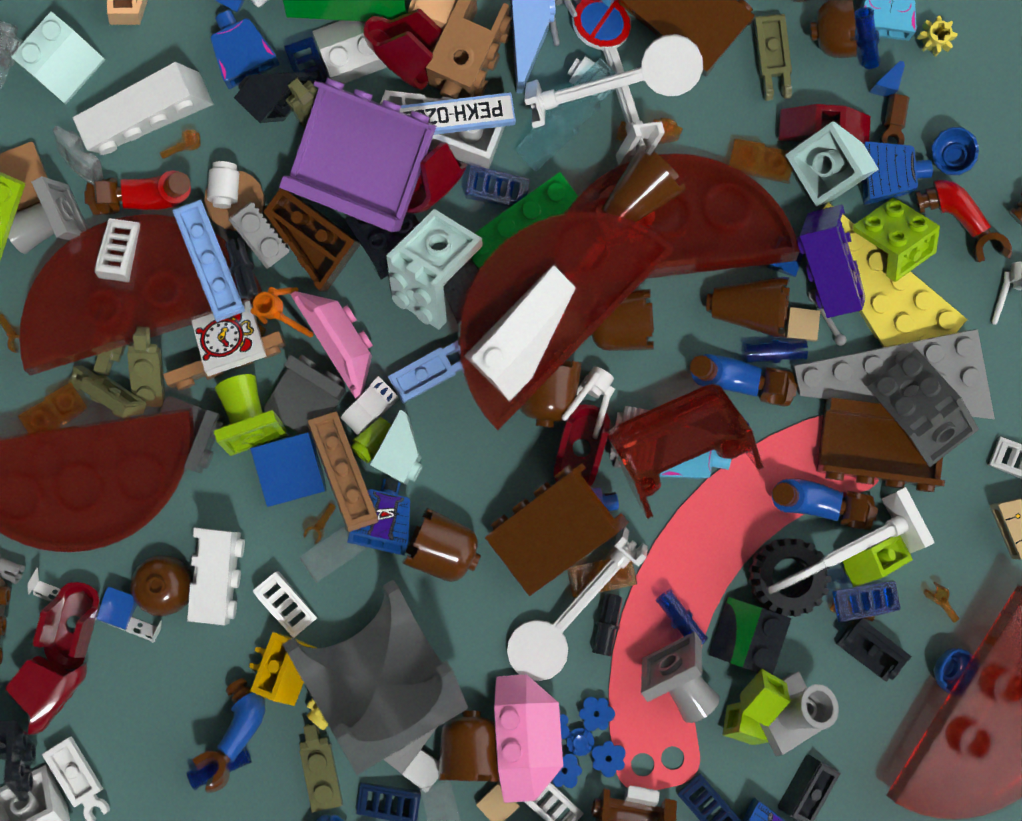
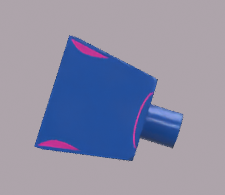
[210,10,280,90]

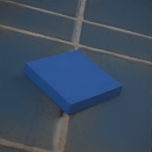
[250,432,327,507]

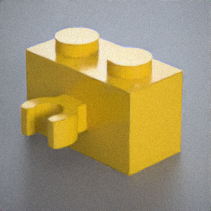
[249,632,317,706]

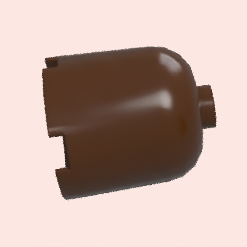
[584,289,654,351]
[518,358,582,427]
[402,508,481,582]
[438,710,500,782]

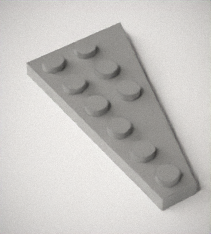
[793,329,995,419]

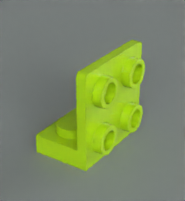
[853,198,940,282]

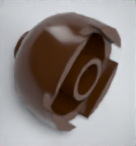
[810,0,857,58]
[130,555,193,616]

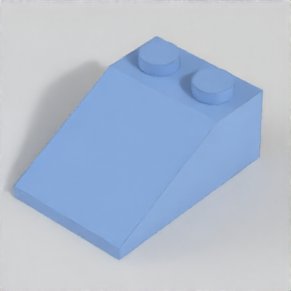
[510,0,556,93]

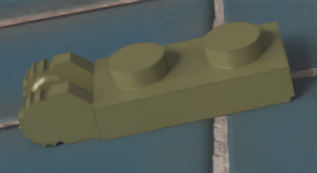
[754,14,792,101]

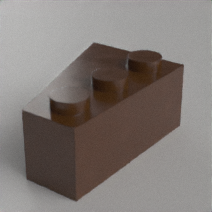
[264,188,361,292]

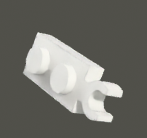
[42,736,110,821]

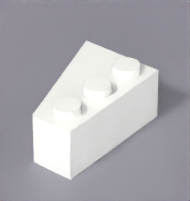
[187,528,245,625]

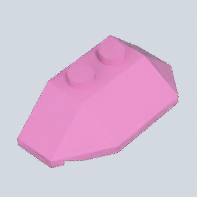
[290,291,373,400]
[494,674,563,803]

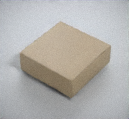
[785,307,820,342]
[476,782,520,821]

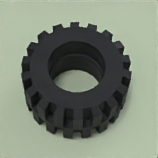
[748,538,831,617]

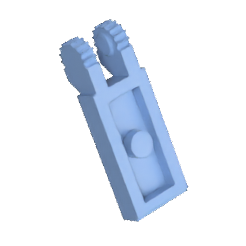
[388,339,471,404]

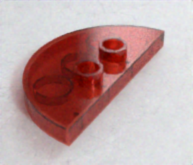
[554,154,800,287]
[458,212,675,430]
[20,214,262,376]
[0,408,194,552]
[886,585,1022,819]

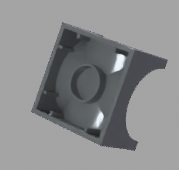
[283,580,468,775]

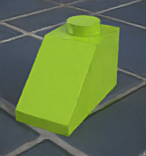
[842,535,913,587]

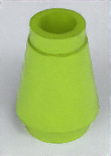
[351,417,392,463]

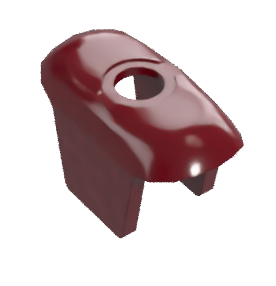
[364,9,443,90]
[407,142,467,213]
[554,404,610,487]
[33,582,99,669]
[6,655,87,735]

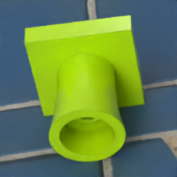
[214,374,288,456]

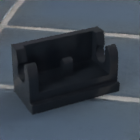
[836,617,912,682]

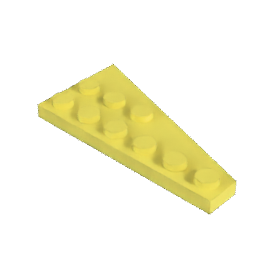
[823,202,968,347]

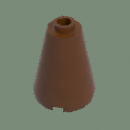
[601,145,686,231]
[706,277,790,338]

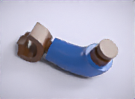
[690,354,798,407]
[772,479,878,530]
[192,678,266,793]

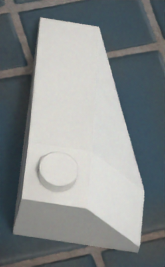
[464,265,576,401]

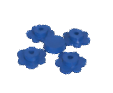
[553,697,626,788]

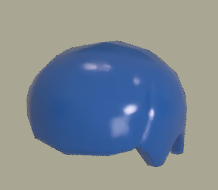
[932,127,979,176]
[934,648,985,698]

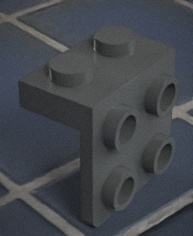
[264,355,346,434]
[146,396,224,473]

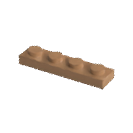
[163,331,287,391]
[308,411,378,532]

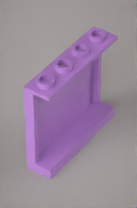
[279,78,437,232]

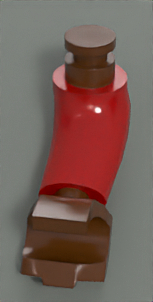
[84,170,191,215]
[915,180,1012,262]

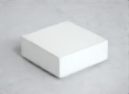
[402,748,439,793]
[624,785,660,807]

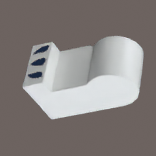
[341,376,399,435]

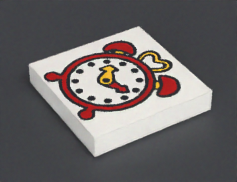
[192,301,267,376]

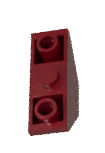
[778,104,871,144]

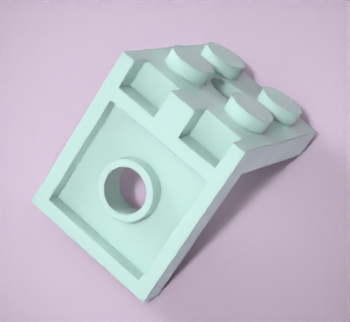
[386,209,483,330]

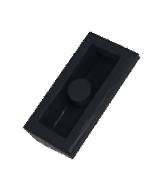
[778,755,841,821]

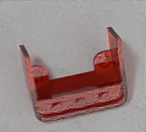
[608,384,763,519]

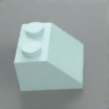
[11,12,105,104]
[786,121,879,207]
[371,410,423,485]

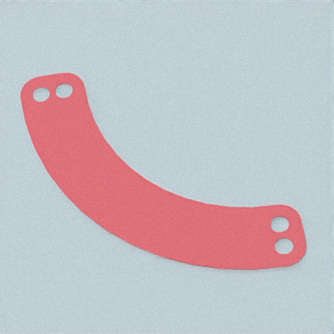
[609,415,879,790]

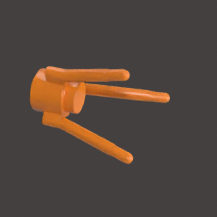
[250,287,314,337]

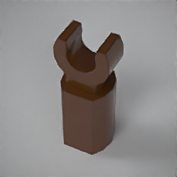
[879,94,910,145]

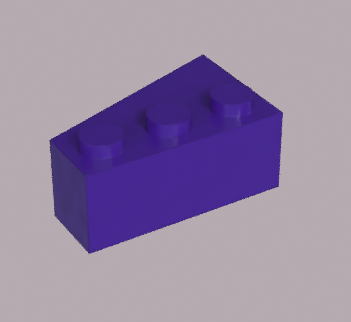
[797,204,866,318]

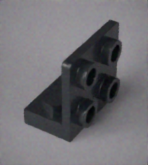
[346,212,432,280]
[0,720,36,802]

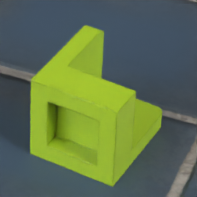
[740,669,791,726]
[722,702,769,745]

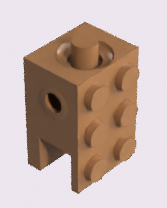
[426,0,513,99]

